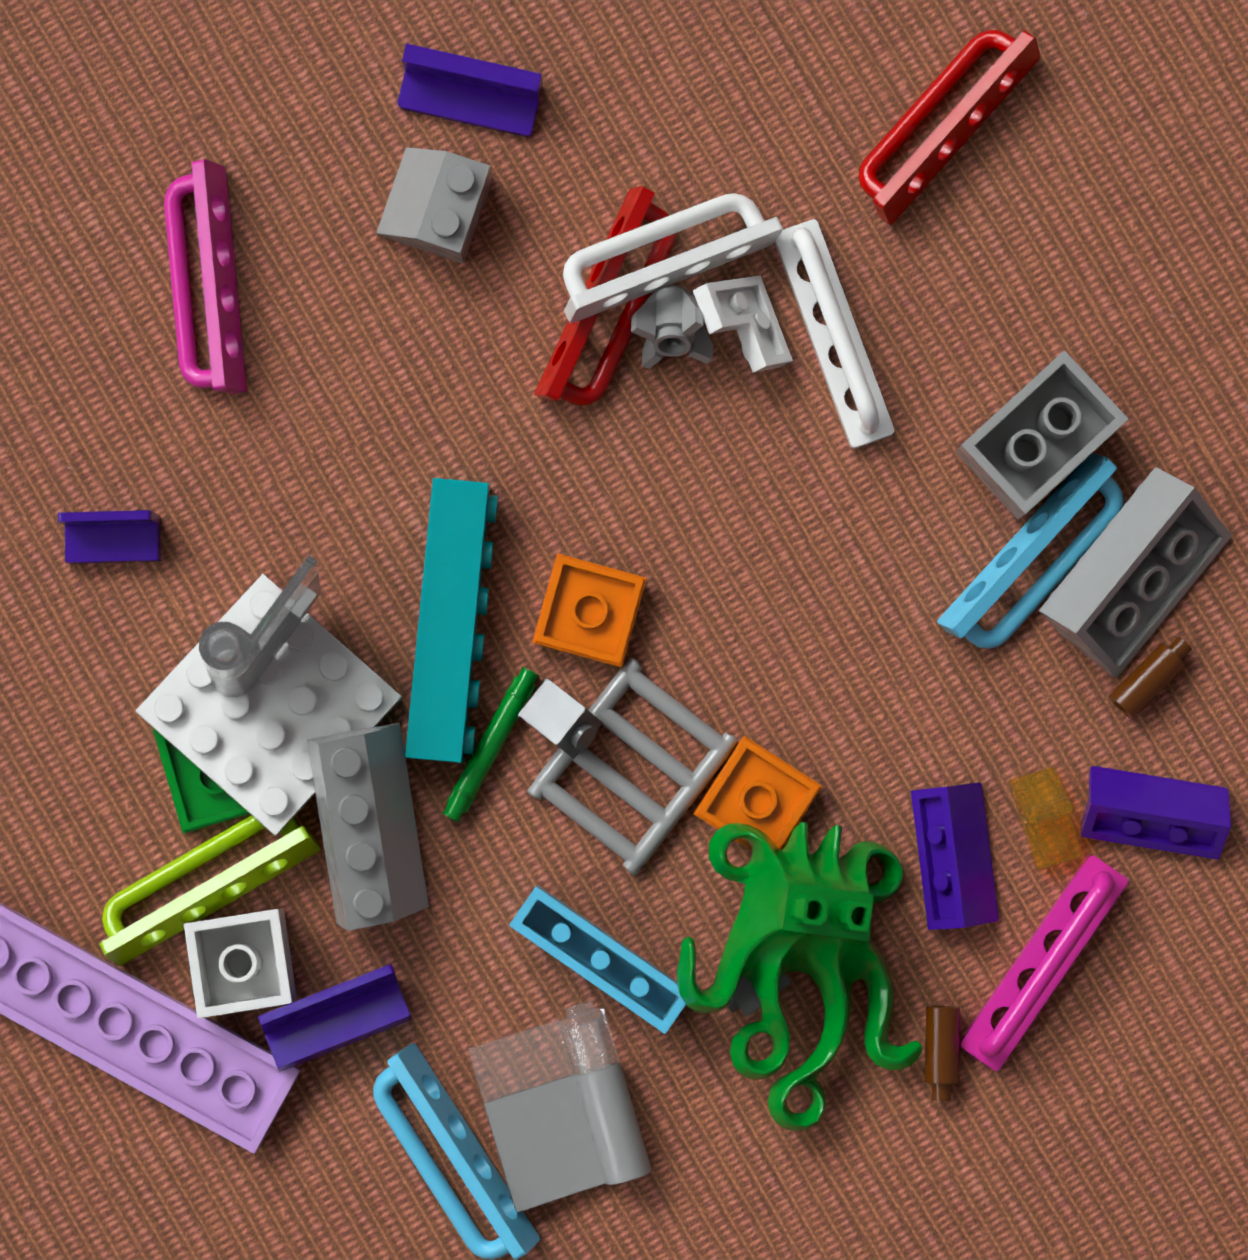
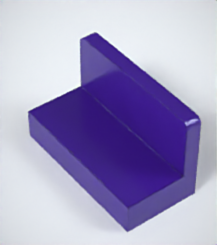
[58,510,161,564]

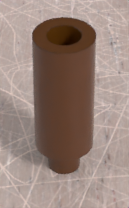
[1108,637,1192,720]
[924,1005,960,1101]

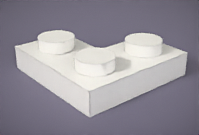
[693,276,793,373]

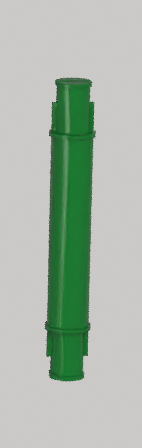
[442,666,539,822]

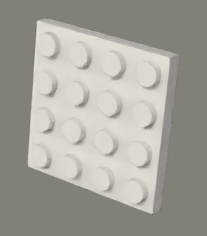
[136,574,401,836]

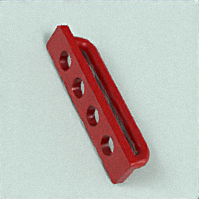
[858,30,1041,225]
[534,186,676,406]

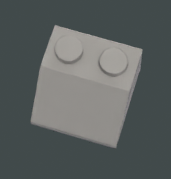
[376,147,493,264]

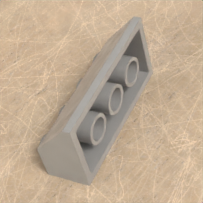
[1039,467,1232,679]
[307,723,429,931]

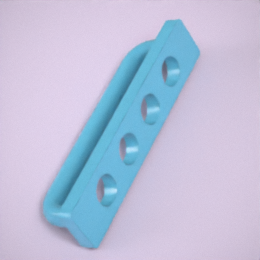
[937,453,1124,649]
[373,1043,540,1260]

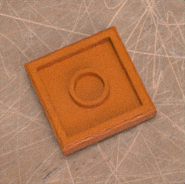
[532,553,647,668]
[693,736,823,851]

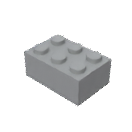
[955,350,1128,520]

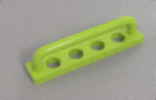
[99,815,321,966]

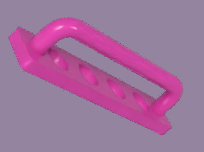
[164,159,247,394]
[959,855,1128,1071]

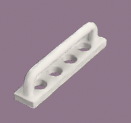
[563,193,783,324]
[775,219,894,449]

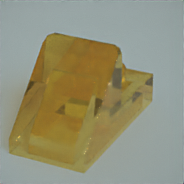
[1008,767,1082,870]

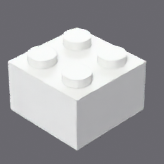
[184,908,297,1018]

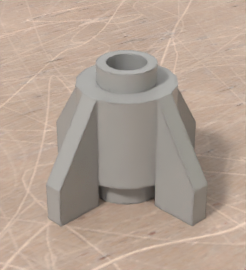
[631,285,713,369]

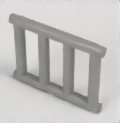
[527,658,739,875]

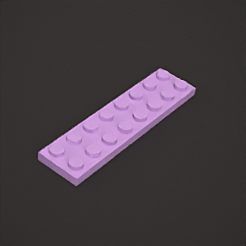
[0,902,302,1154]

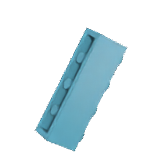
[509,884,686,1034]

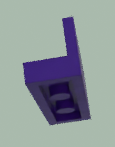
[398,43,543,137]
[1080,766,1231,860]
[911,782,999,930]
[258,964,411,1072]

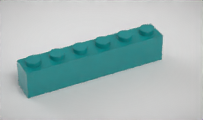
[405,478,498,763]

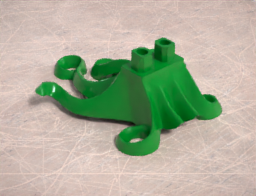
[677,822,922,1131]

